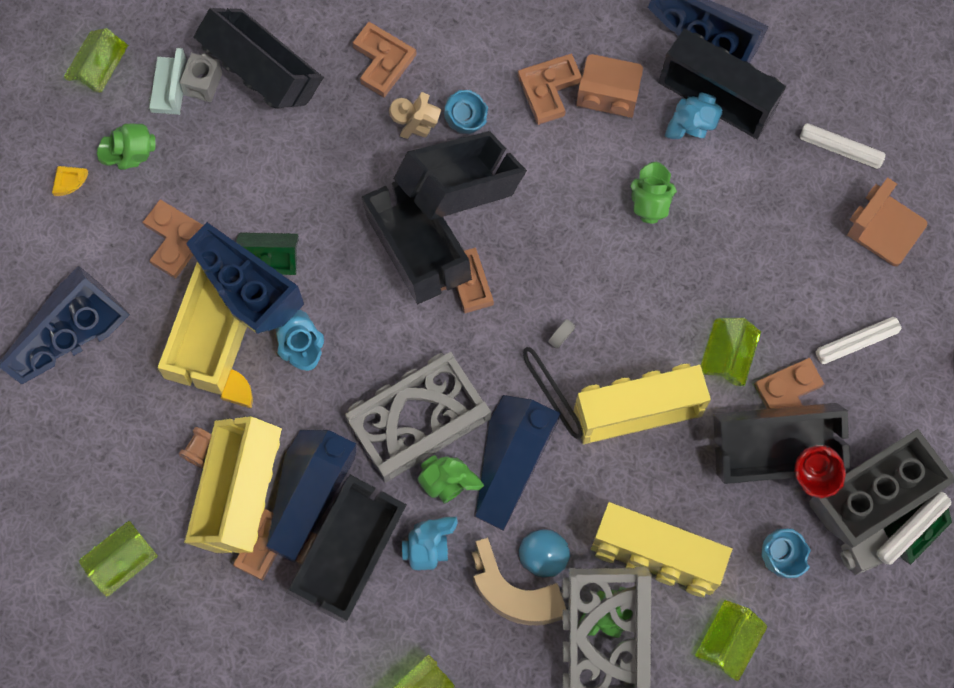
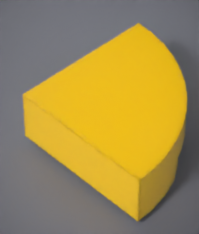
[52,166,88,196]
[221,369,253,409]

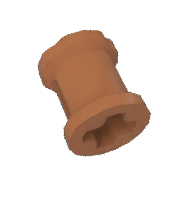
[179,427,212,468]

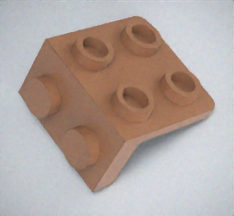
[576,54,643,118]
[847,177,928,266]

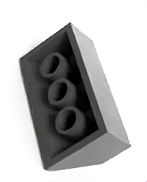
[808,429,954,548]

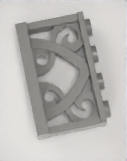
[345,352,491,483]
[562,566,651,688]

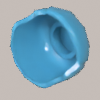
[444,90,488,134]
[761,528,811,578]
[518,529,570,578]

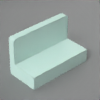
[149,48,187,115]

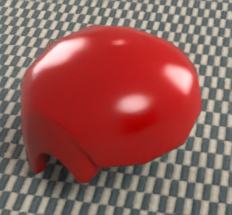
[795,445,846,499]

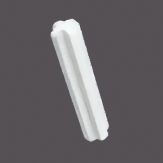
[800,123,885,168]
[816,317,901,364]
[876,492,951,565]

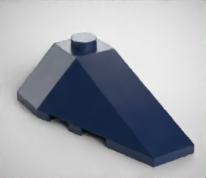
[647,0,769,63]
[186,222,304,334]
[0,266,130,384]
[475,395,560,531]
[266,430,357,563]

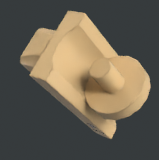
[389,92,441,139]

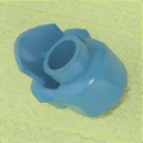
[665,92,722,139]
[275,310,324,371]
[402,517,458,570]

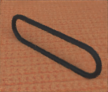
[523,347,583,439]

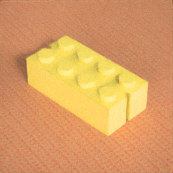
[158,262,247,395]
[574,364,711,444]
[185,416,282,553]
[591,502,732,597]

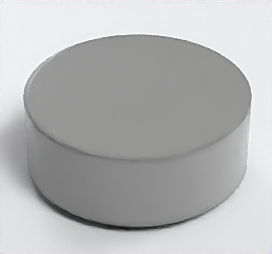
[548,319,575,349]

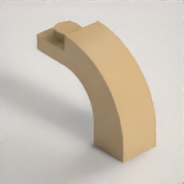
[471,538,567,625]

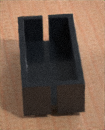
[193,8,324,109]
[658,28,787,140]
[393,131,527,221]
[362,181,472,305]
[713,403,850,484]
[286,474,407,623]

